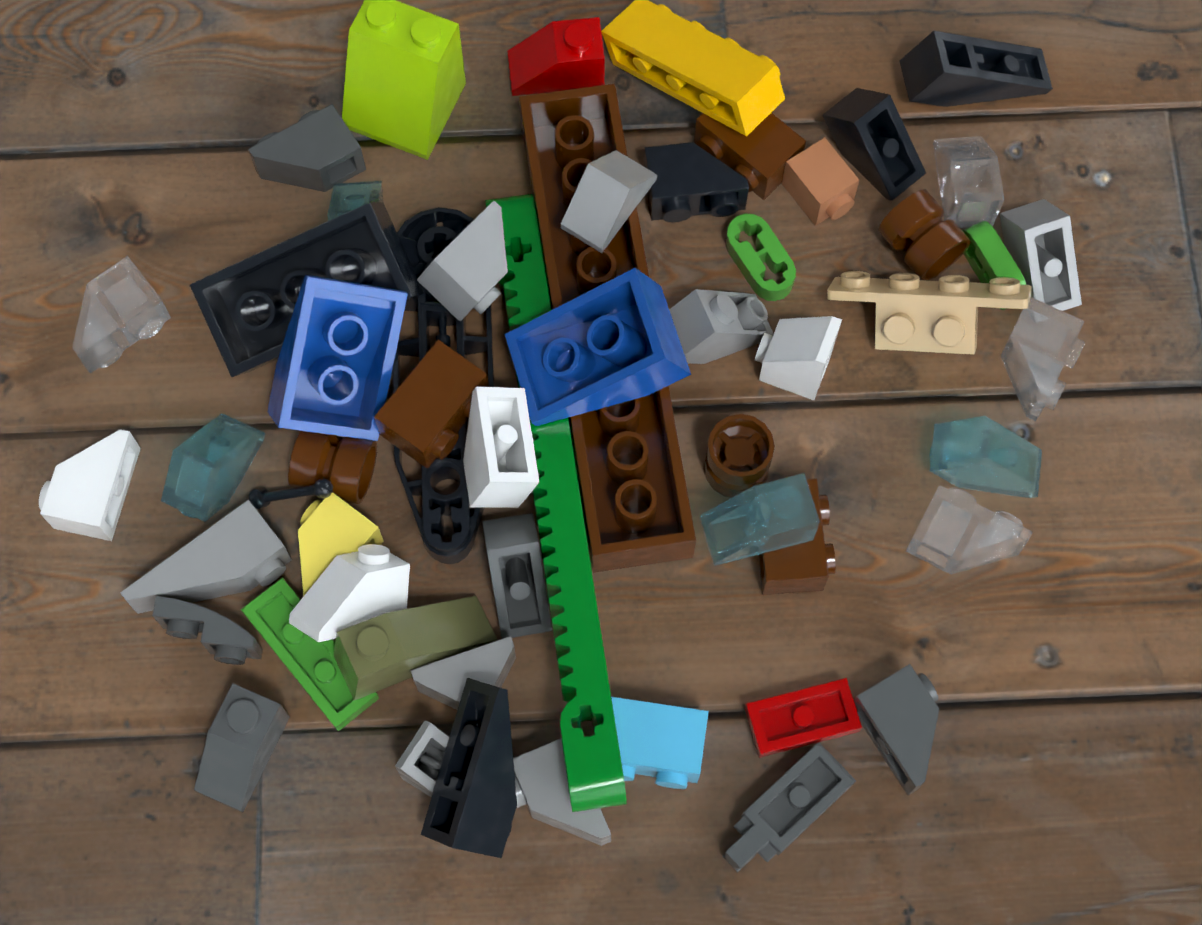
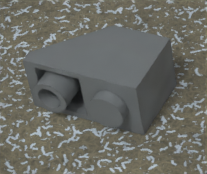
[248,104,366,192]

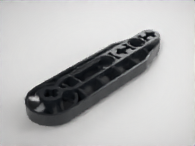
[393,207,495,564]

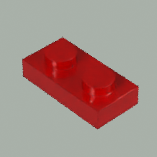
[745,678,862,758]

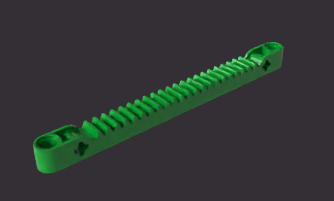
[485,194,627,812]

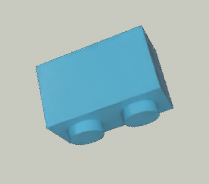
[611,697,709,789]

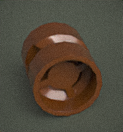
[878,189,971,281]
[704,414,775,499]
[288,431,377,504]

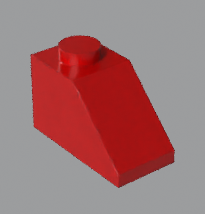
[507,17,605,96]

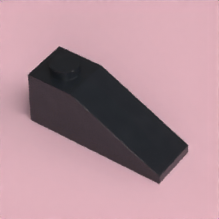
[899,31,1053,107]
[420,678,517,858]

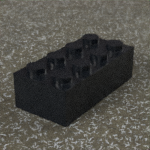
[190,202,424,377]

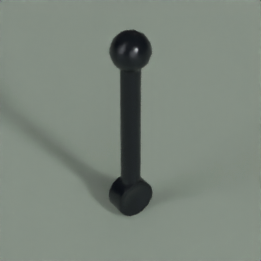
[249,478,333,509]

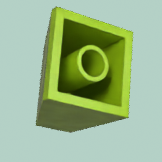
[342,0,466,160]

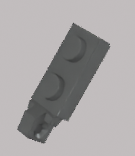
[723,742,856,873]

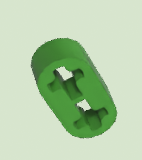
[726,214,796,301]
[962,221,1026,310]

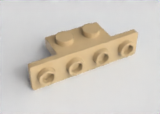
[827,271,1032,355]

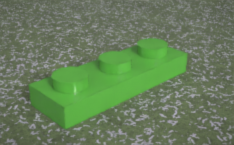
[241,578,379,731]

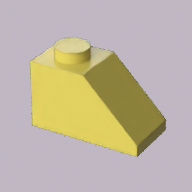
[298,492,384,597]

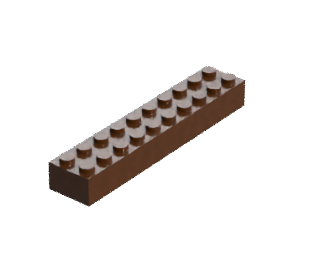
[519,84,696,573]

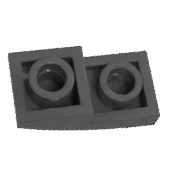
[152,596,263,665]

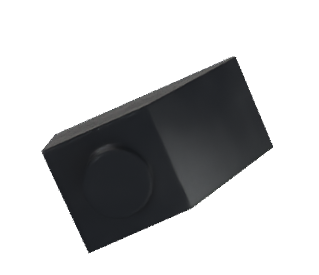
[822,88,926,201]

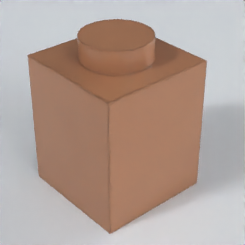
[782,137,859,226]

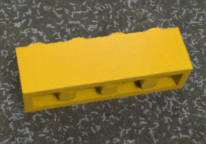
[601,0,785,137]

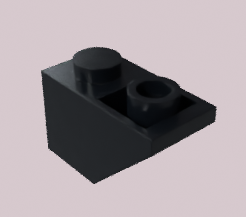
[644,142,749,223]

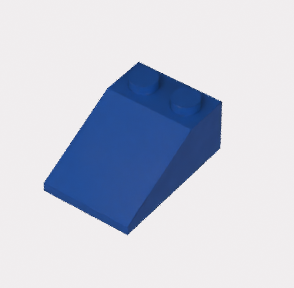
[505,268,691,426]
[267,275,408,441]

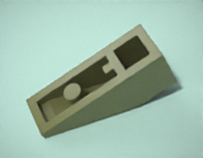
[333,596,498,701]

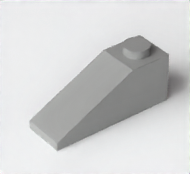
[120,500,292,614]

